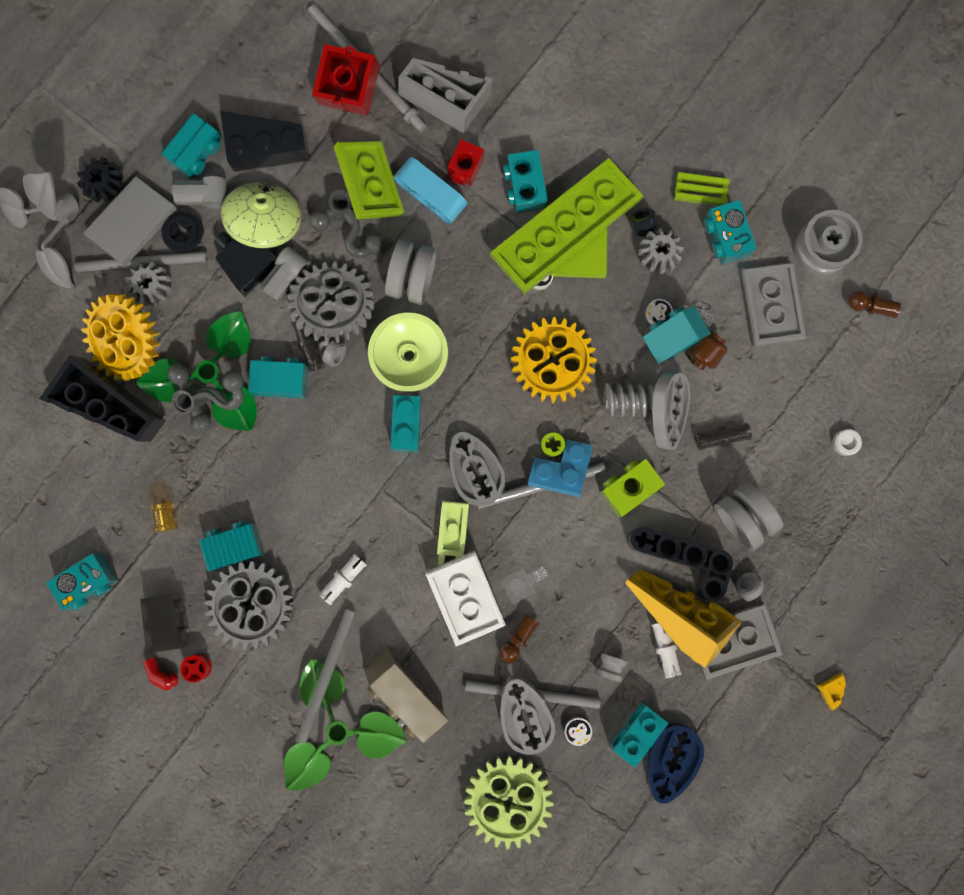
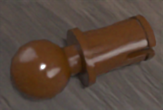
[848,291,901,318]
[499,614,539,663]

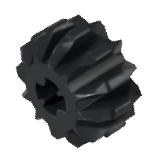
[77,157,124,203]

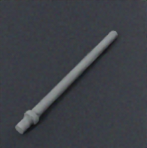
[308,4,427,133]

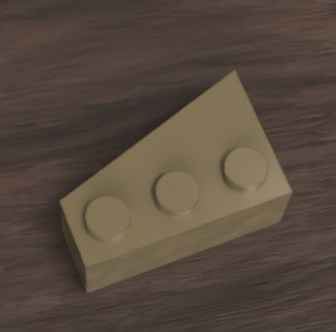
[363,646,448,743]

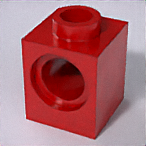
[448,139,484,186]

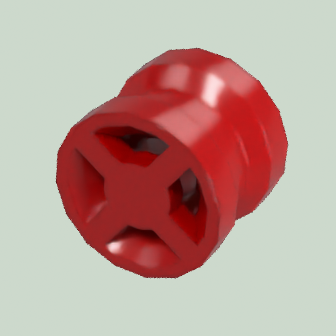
[180,653,212,683]

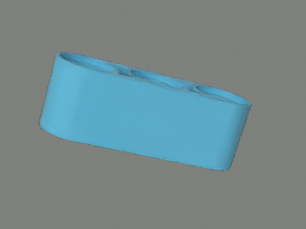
[393,157,468,224]

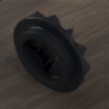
[161,212,204,253]

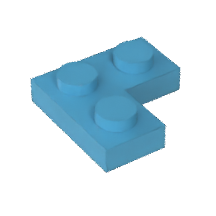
[528,440,593,497]

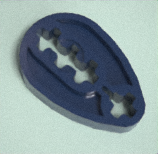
[647,724,704,804]

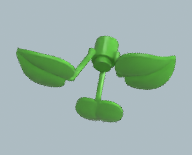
[284,659,406,790]

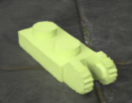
[437,501,469,566]

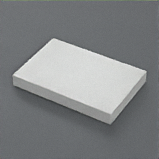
[425,551,506,646]

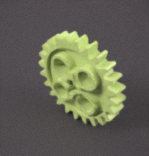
[464,755,553,849]

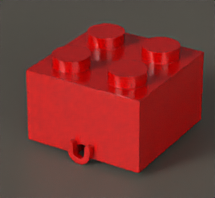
[312,44,380,116]

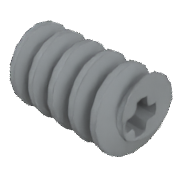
[604,383,655,417]

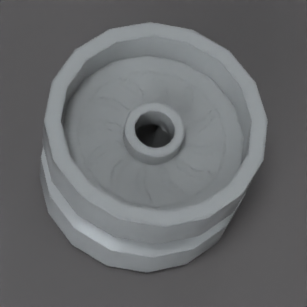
[794,210,863,276]
[385,239,437,305]
[714,481,783,552]

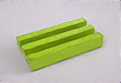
[674,172,730,206]

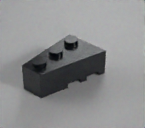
[220,111,310,172]

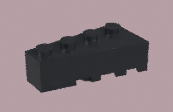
[39,356,166,442]

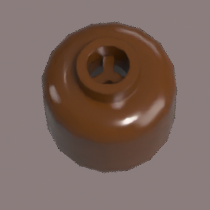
[687,330,728,371]

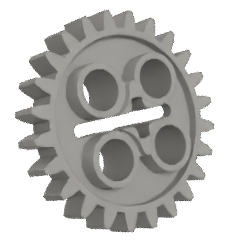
[287,262,374,343]
[204,561,294,650]

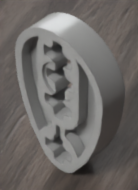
[652,372,691,450]
[449,432,506,506]
[500,675,555,755]

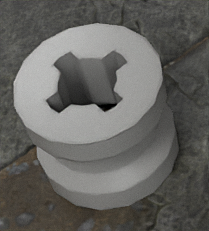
[596,653,628,682]

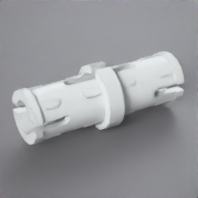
[318,553,367,605]
[651,623,682,678]

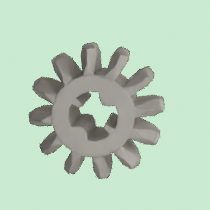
[638,228,684,274]
[125,262,172,307]

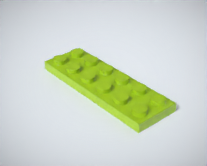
[490,158,643,295]

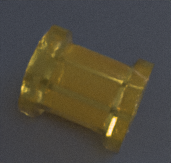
[149,502,178,533]

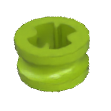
[541,432,565,457]

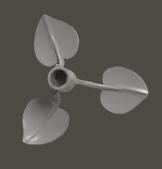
[0,171,79,288]

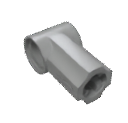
[172,176,227,209]
[260,246,311,302]

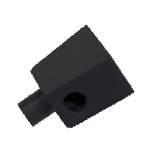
[214,232,277,297]

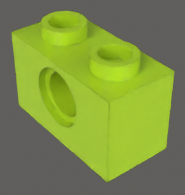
[600,459,665,517]

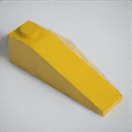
[626,569,742,668]

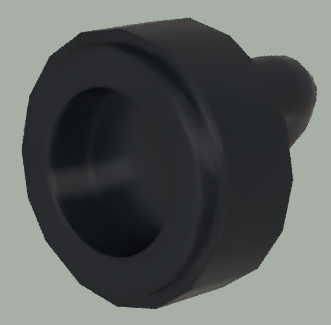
[630,208,657,237]

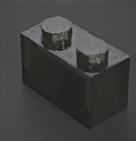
[140,593,189,654]

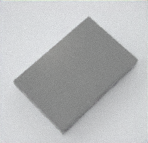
[83,176,177,267]
[740,262,807,347]
[700,602,783,680]

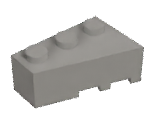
[398,58,493,134]

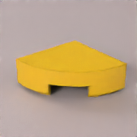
[816,673,846,711]

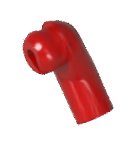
[143,657,179,691]

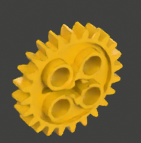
[81,293,160,381]
[511,317,597,404]

